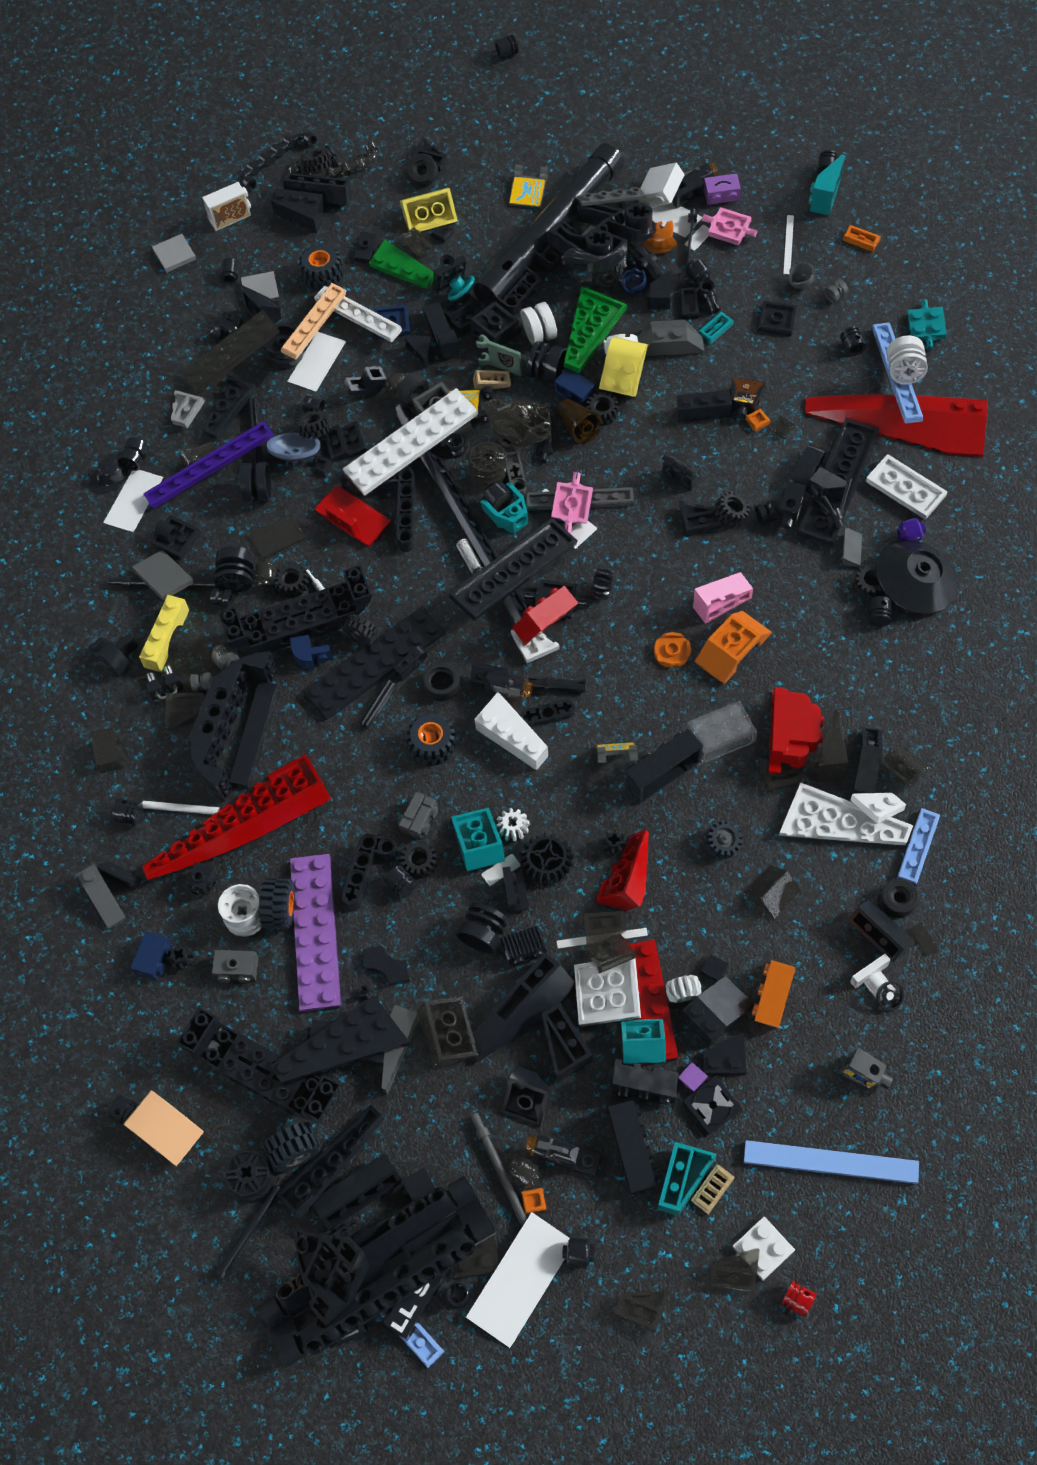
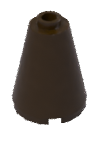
[557,399,602,444]

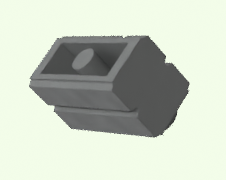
[398,792,439,840]

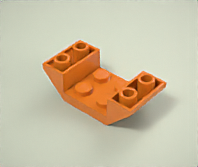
[695,611,772,684]

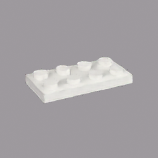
[866,454,947,520]

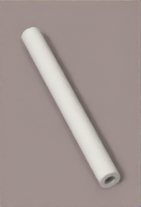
[142,801,219,815]

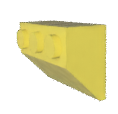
[400,188,458,234]

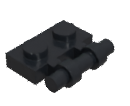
[662,453,696,491]

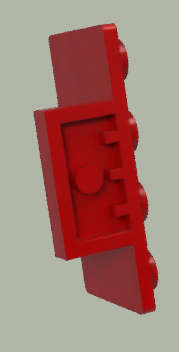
[315,485,391,547]

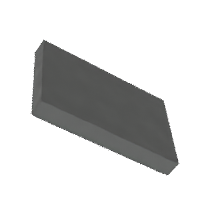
[132,550,194,600]

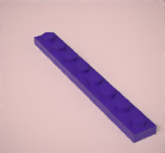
[143,421,274,509]

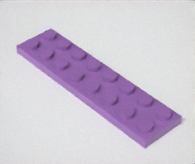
[290,854,341,1012]

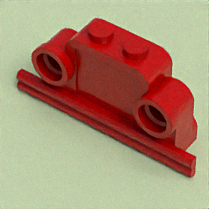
[769,687,824,775]

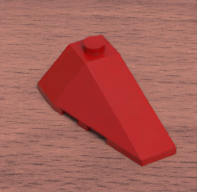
[596,830,649,911]

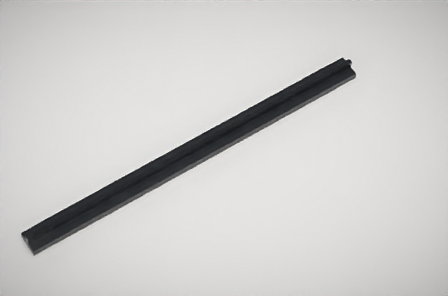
[395,404,527,623]

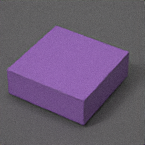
[678,1063,708,1092]

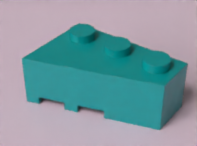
[658,1142,717,1216]

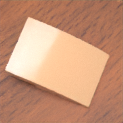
[124,1090,204,1166]

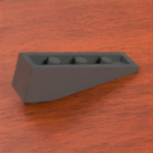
[382,1005,419,1095]

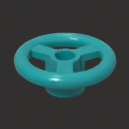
[448,275,475,301]

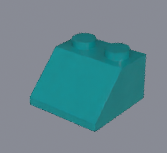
[621,1019,666,1065]

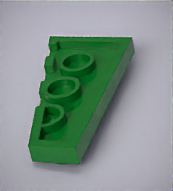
[369,240,434,289]

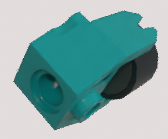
[480,482,528,534]

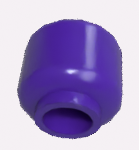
[897,518,926,542]

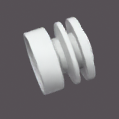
[886,336,928,384]
[218,884,262,937]

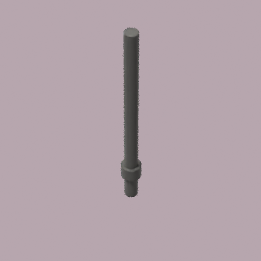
[470,1113,527,1227]

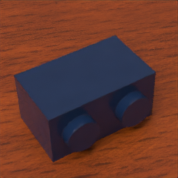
[555,368,595,406]
[131,931,173,981]

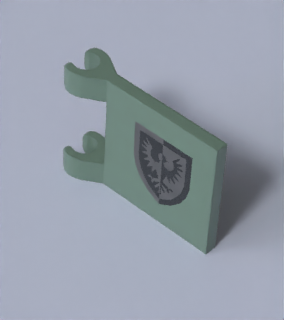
[476,335,522,376]

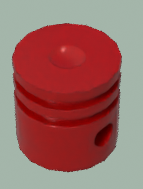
[781,1280,817,1318]

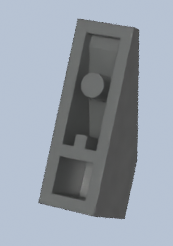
[77,864,126,929]

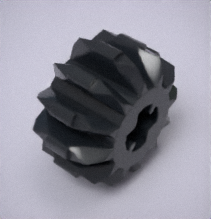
[590,568,614,600]

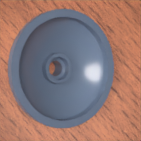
[267,433,320,462]

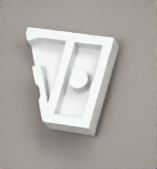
[511,630,559,663]
[850,793,906,823]

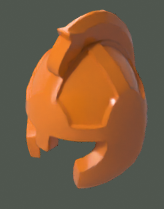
[641,221,677,254]

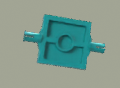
[908,299,947,351]

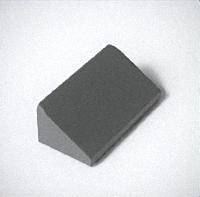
[842,528,862,567]

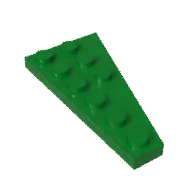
[564,286,627,374]

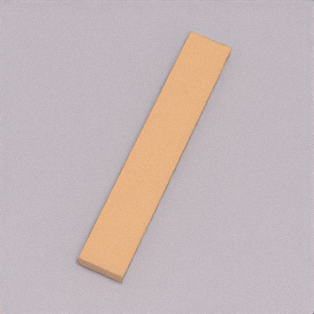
[281,283,346,360]

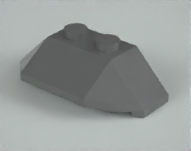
[637,320,704,356]

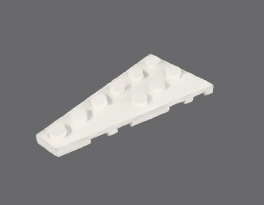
[779,783,913,845]

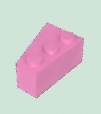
[693,572,753,624]

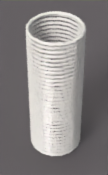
[456,539,484,575]

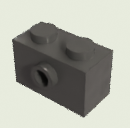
[212,950,259,983]

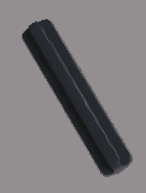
[360,680,396,729]

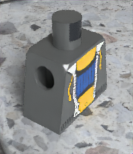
[839,1048,893,1089]

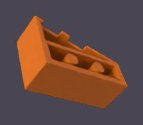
[752,960,796,1028]

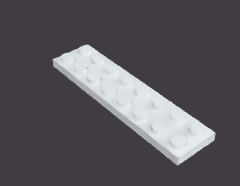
[343,388,478,496]

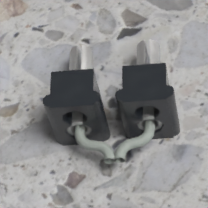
[147,666,183,701]

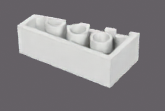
[475,692,548,770]

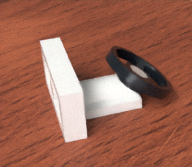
[850,954,904,1011]

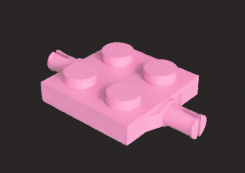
[702,207,757,246]
[551,472,593,534]

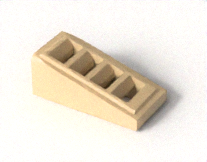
[473,370,511,389]
[691,1164,735,1215]

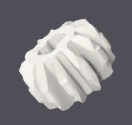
[496,808,530,842]
[666,975,702,1003]

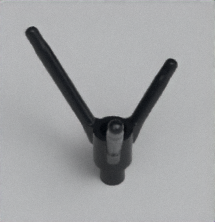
[812,478,852,528]

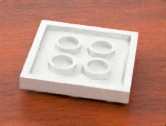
[574,956,641,1027]

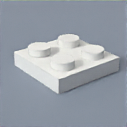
[732,1216,795,1281]

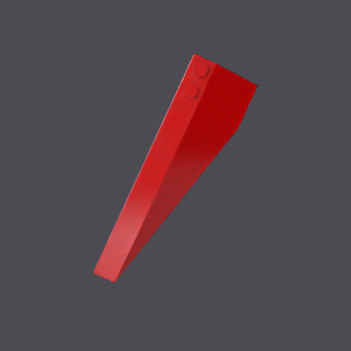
[805,394,987,457]
[142,754,331,879]

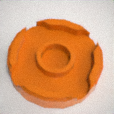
[654,632,691,668]

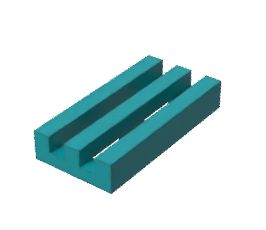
[698,312,734,345]

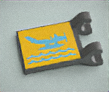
[509,164,548,209]
[596,742,638,763]

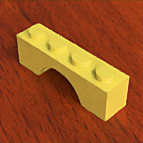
[139,595,189,672]

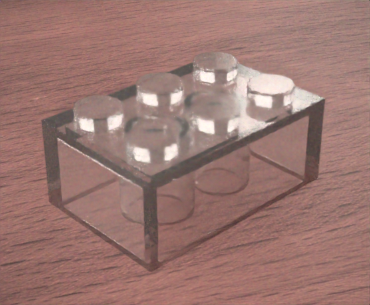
[687,700,757,764]

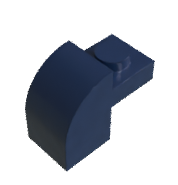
[290,635,332,670]

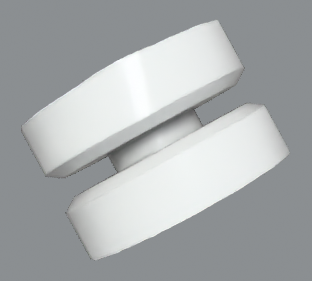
[521,302,557,345]

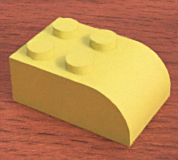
[599,337,648,396]

